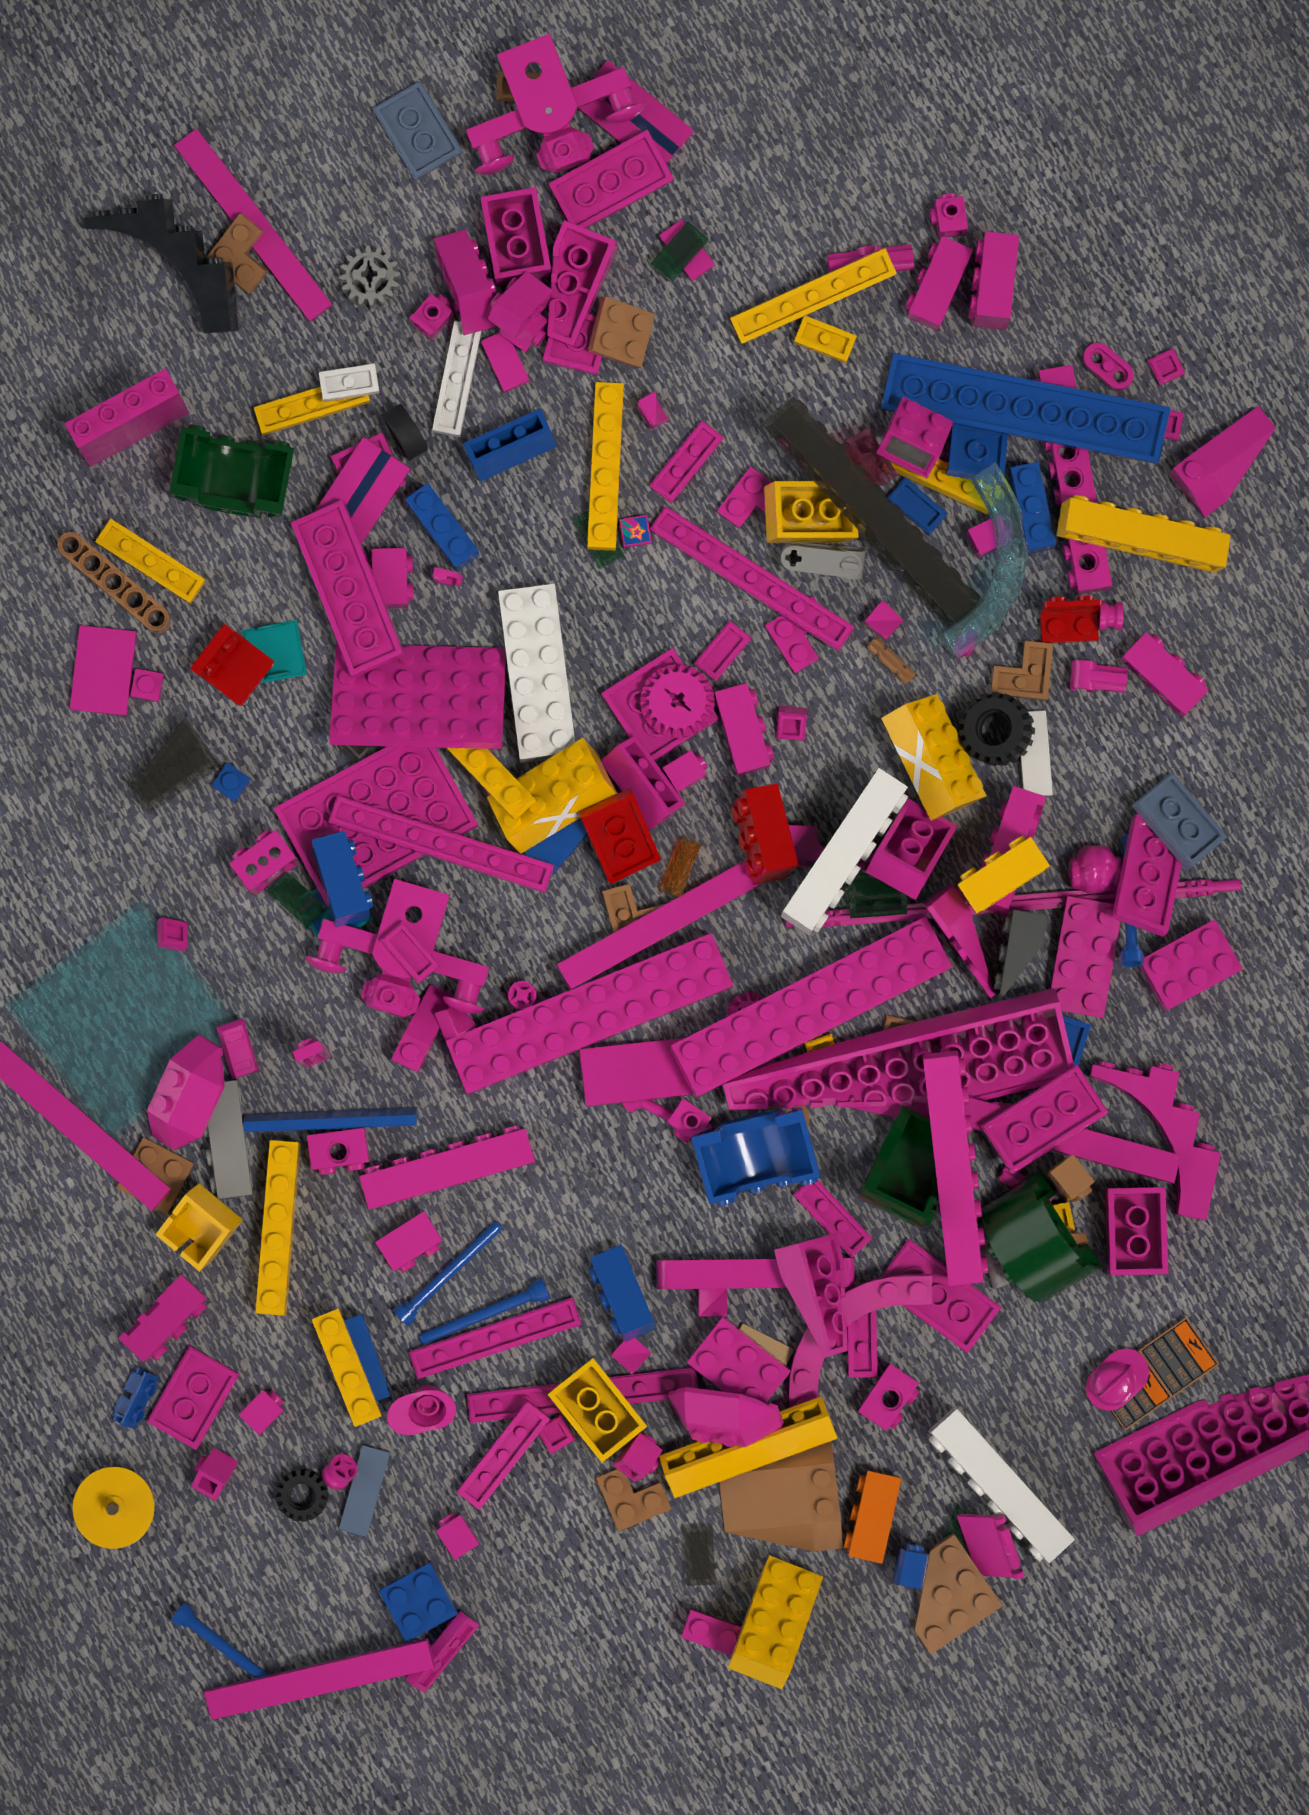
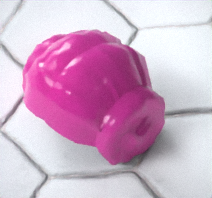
[1068,845,1122,893]

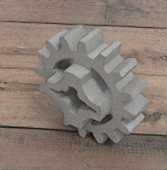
[339,246,401,309]

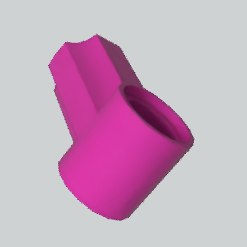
[1069,660,1128,693]

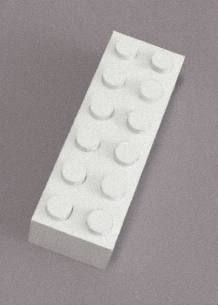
[498,584,575,763]
[781,768,908,935]
[928,1408,1075,1563]

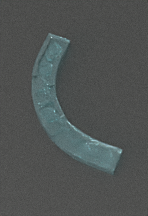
[939,462,1027,659]

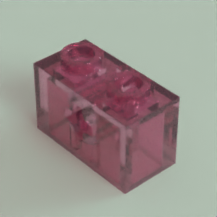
[834,428,898,499]

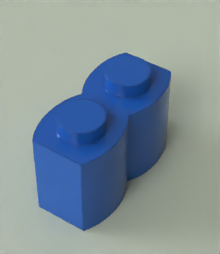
[893,1543,929,1589]

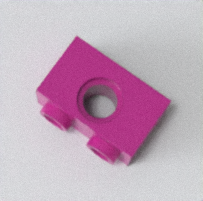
[307,1128,370,1175]
[857,1363,920,1431]

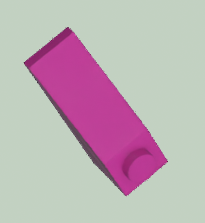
[391,984,454,1074]

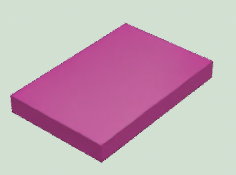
[70,625,137,716]
[146,1346,240,1450]

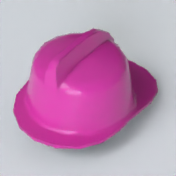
[1086,1348,1149,1411]
[387,1385,456,1435]

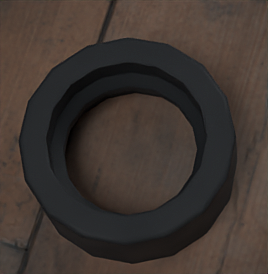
[382,404,428,461]

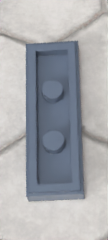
[339,1445,390,1537]

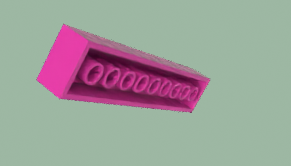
[669,916,952,1099]
[446,933,733,1095]

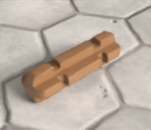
[867,637,915,684]

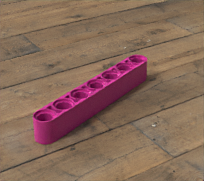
[656,1258,855,1289]

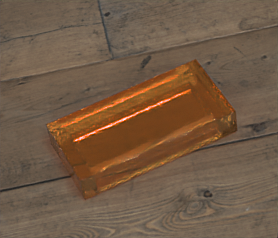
[658,838,701,898]

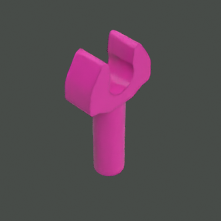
[622,1100,673,1122]

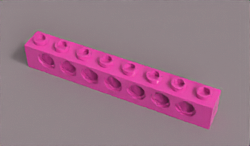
[1034,365,1112,596]

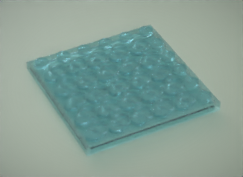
[6,901,235,1139]

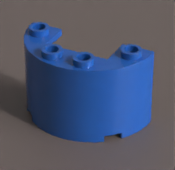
[691,1107,821,1206]

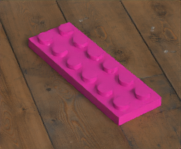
[291,500,405,678]

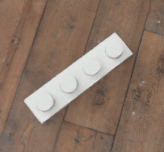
[432,321,482,437]

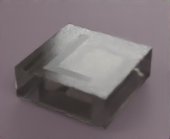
[337,745,377,764]

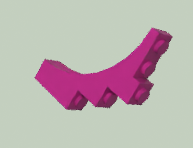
[1088,1061,1221,1221]

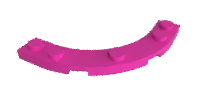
[789,1274,932,1408]

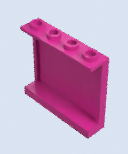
[64,368,189,467]

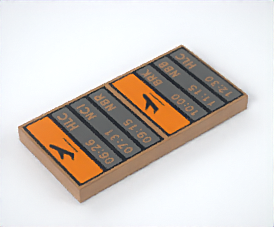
[1111,1317,1219,1431]

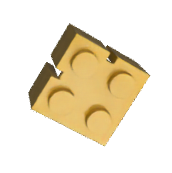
[156,1183,243,1272]

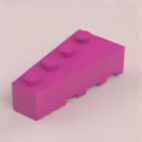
[980,786,1046,916]

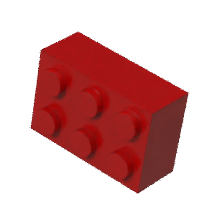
[731,783,799,885]

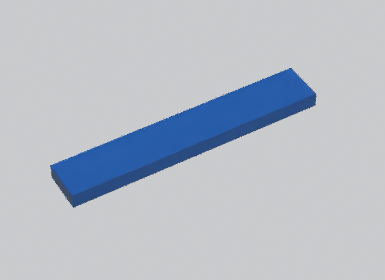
[243,1107,418,1132]

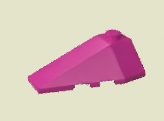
[547,220,619,347]

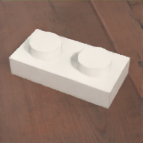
[319,364,380,402]

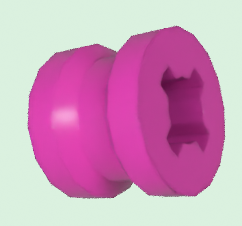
[1098,602,1123,630]
[508,981,537,1010]
[322,1454,358,1490]

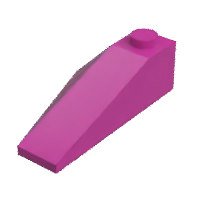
[1170,406,1276,518]
[923,883,995,998]
[774,1233,848,1357]

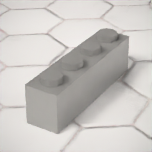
[204,1080,254,1200]

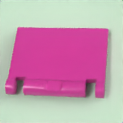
[957,1514,1025,1580]

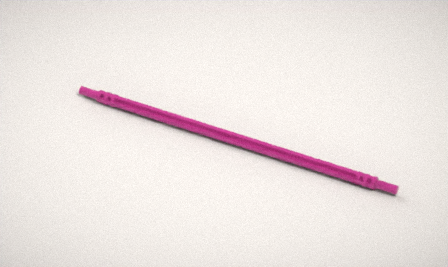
[786,879,1241,928]

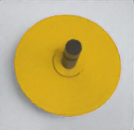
[73,1467,155,1549]

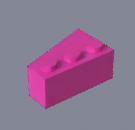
[434,229,496,336]

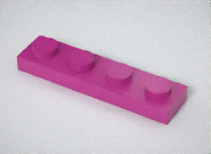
[292,1038,332,1069]
[457,1400,550,1510]

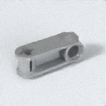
[781,543,866,580]

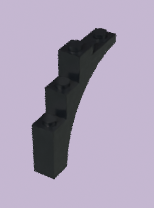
[84,194,239,333]

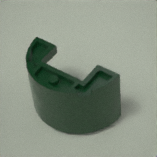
[169,424,294,518]
[858,1105,939,1229]
[979,1170,1102,1303]

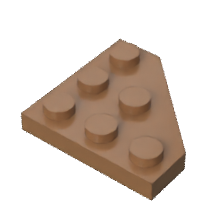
[914,1533,1003,1654]

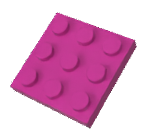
[601,648,719,761]

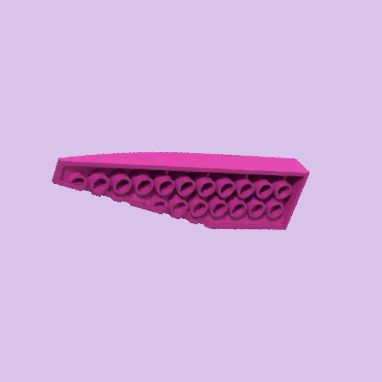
[723,988,1074,1110]
[1094,1375,1309,1537]

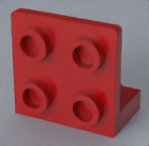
[1040,595,1102,644]
[190,624,275,706]

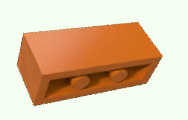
[843,1470,902,1564]

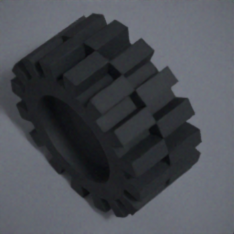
[275,1469,329,1522]

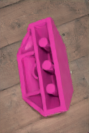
[147,1035,225,1150]
[668,1387,783,1447]

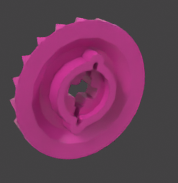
[640,664,715,738]

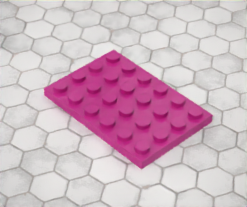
[329,644,506,749]
[274,746,479,908]

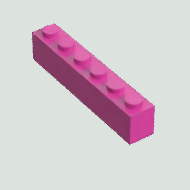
[359,1125,535,1210]

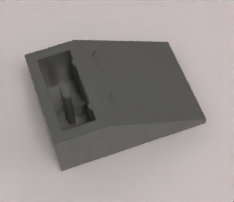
[992,910,1048,999]

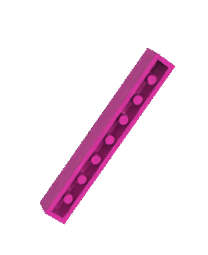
[923,1050,988,1286]

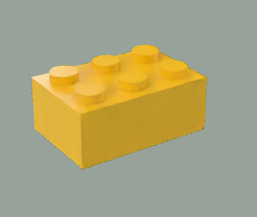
[764,481,859,543]
[958,835,1050,914]
[548,1358,647,1463]

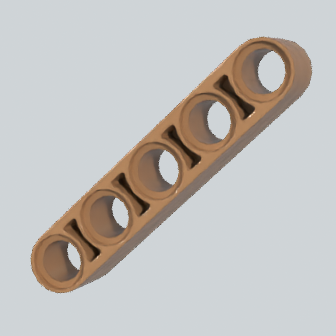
[57,532,171,634]

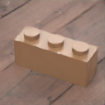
[1044,1154,1095,1202]

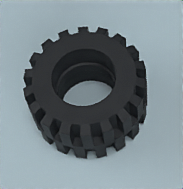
[959,692,1035,766]

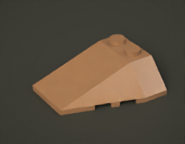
[719,1441,843,1552]

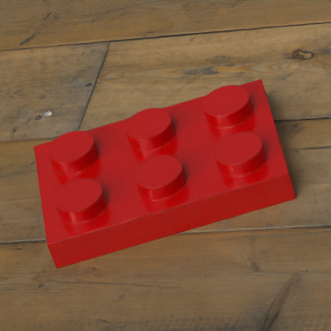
[579,788,661,884]

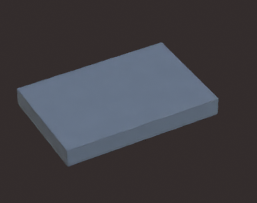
[372,81,463,181]
[1132,772,1228,871]

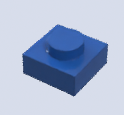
[211,763,251,803]

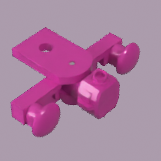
[466,33,646,175]
[306,879,489,1018]

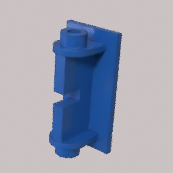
[112,1367,159,1429]

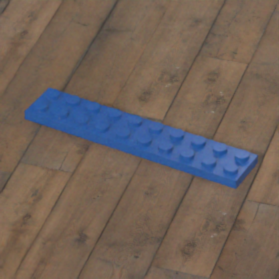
[881,353,1171,465]

